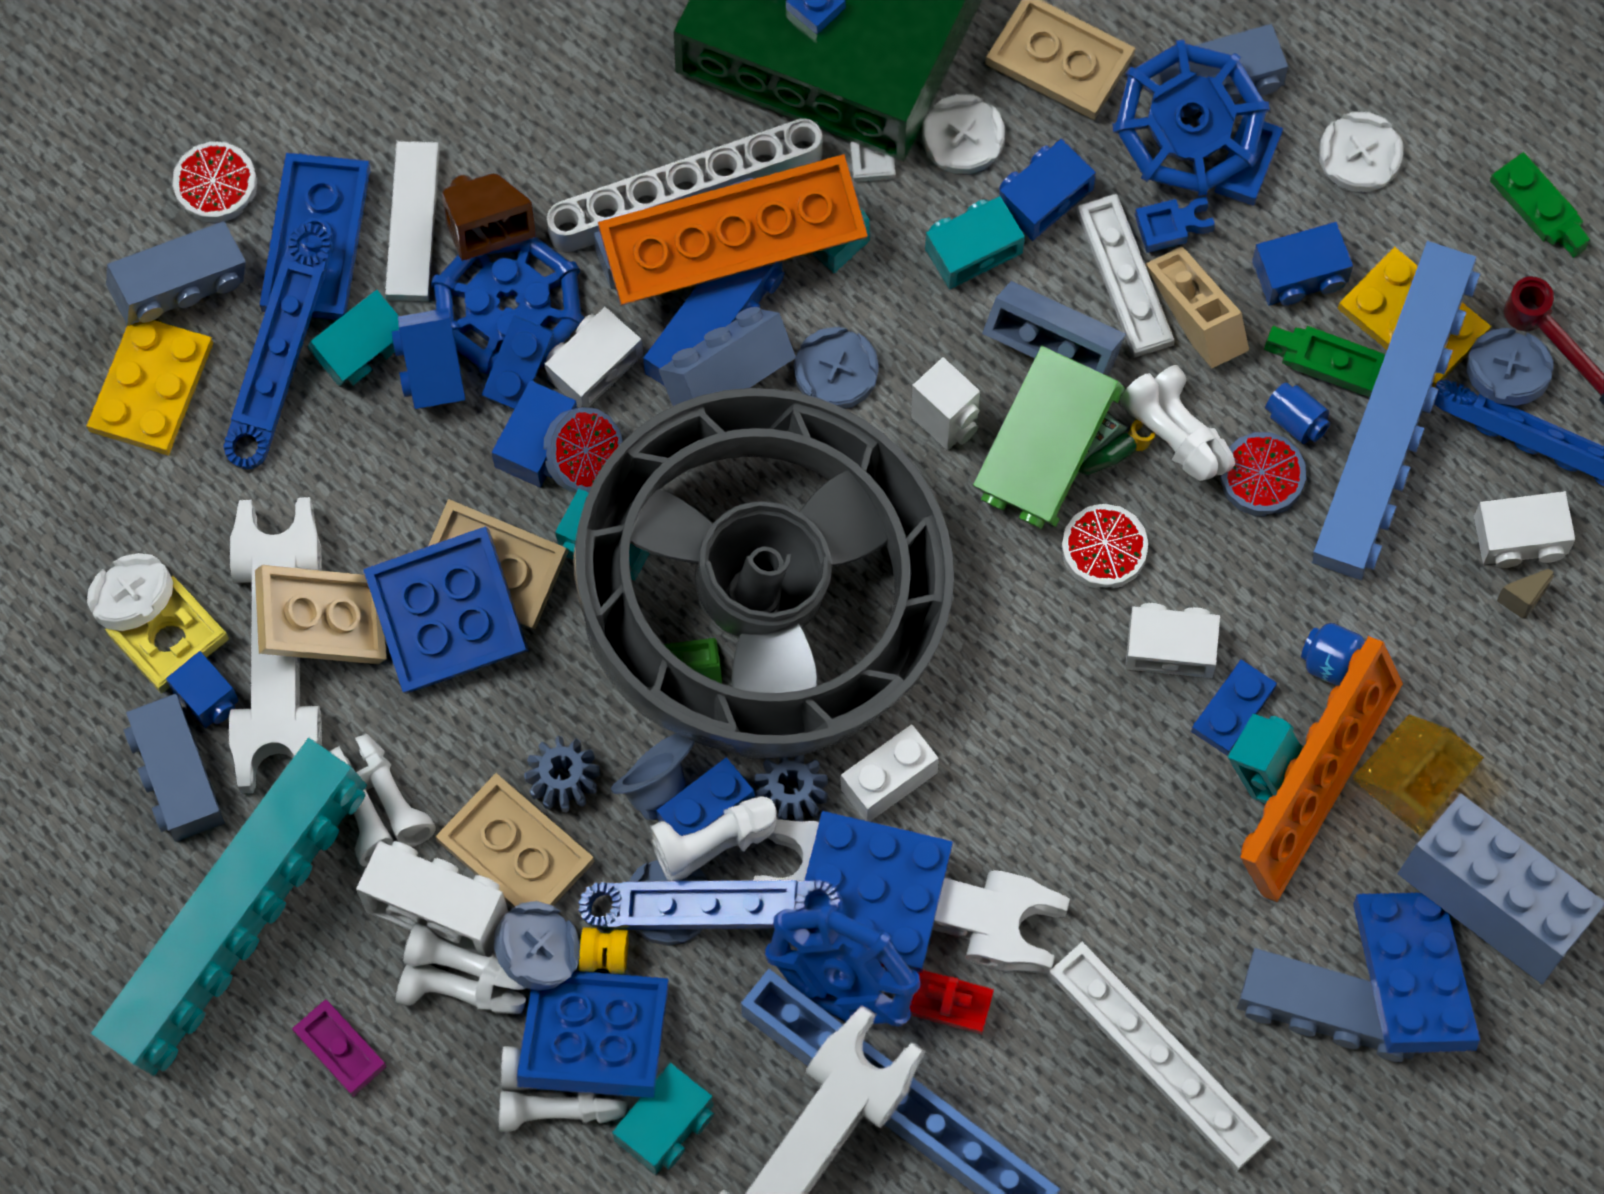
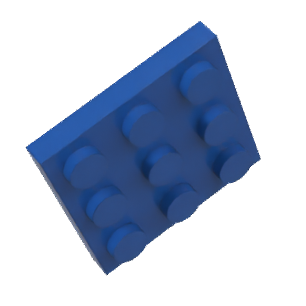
[363,526,529,694]
[804,811,953,973]
[517,971,669,1098]

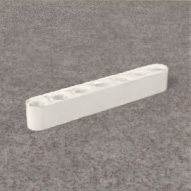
[547,119,822,252]

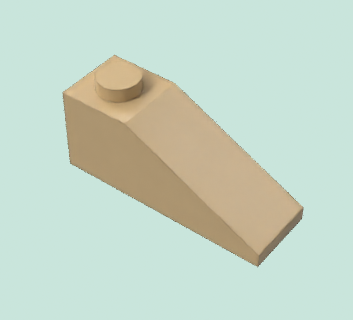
[1145,246,1249,368]

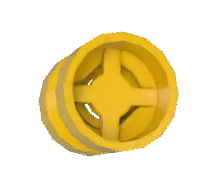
[579,927,629,975]

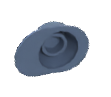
[611,734,695,820]

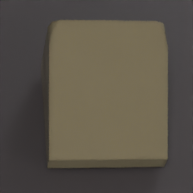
[1497,568,1554,619]

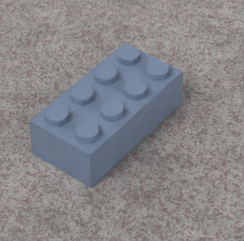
[1397,794,1604,984]

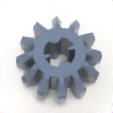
[524,735,600,813]
[754,755,828,822]

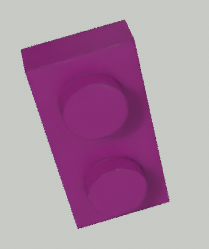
[292,999,387,1097]

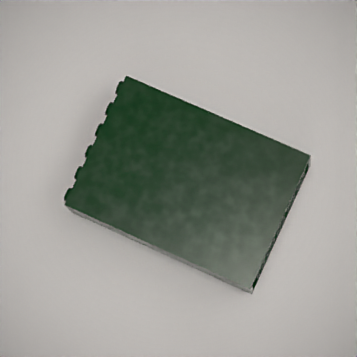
[673,0,982,162]

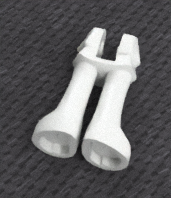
[1120,365,1235,481]
[330,734,436,867]
[650,796,777,881]
[396,924,526,1014]
[499,1046,627,1132]

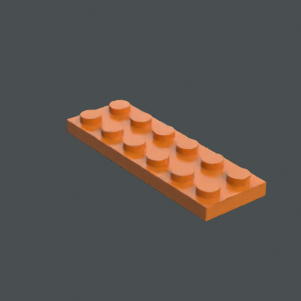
[598,154,868,306]
[1240,636,1403,902]

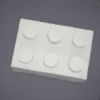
[356,841,508,957]

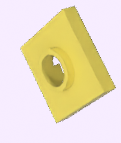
[105,576,229,694]

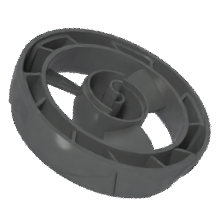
[573,388,954,759]

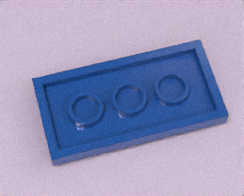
[259,153,371,320]
[1353,893,1480,1053]

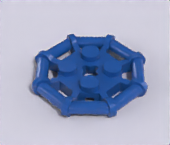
[1112,40,1270,196]
[431,237,585,374]
[765,904,921,1027]

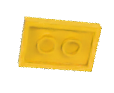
[1338,246,1491,388]
[87,320,213,456]

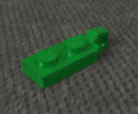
[1489,152,1590,258]
[1264,326,1386,397]

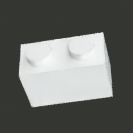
[545,307,643,408]
[911,357,980,451]
[1474,491,1575,568]
[1125,603,1220,678]
[841,724,939,822]

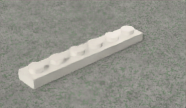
[1049,942,1271,1171]

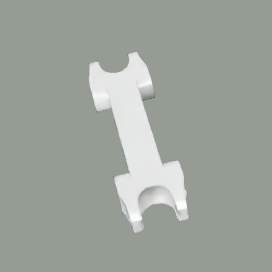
[229,497,322,794]
[754,820,1070,974]
[719,1006,926,1194]

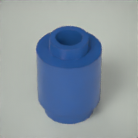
[1265,382,1331,444]

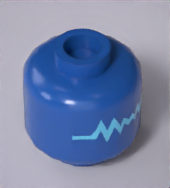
[1301,623,1365,686]

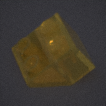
[1352,714,1484,836]

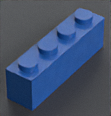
[643,261,784,386]

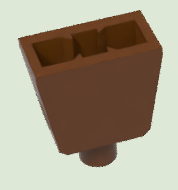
[442,173,536,261]

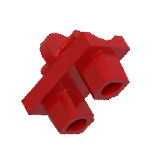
[909,970,994,1035]

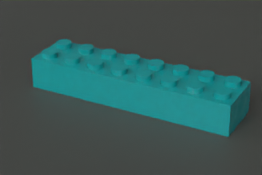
[91,737,367,1076]

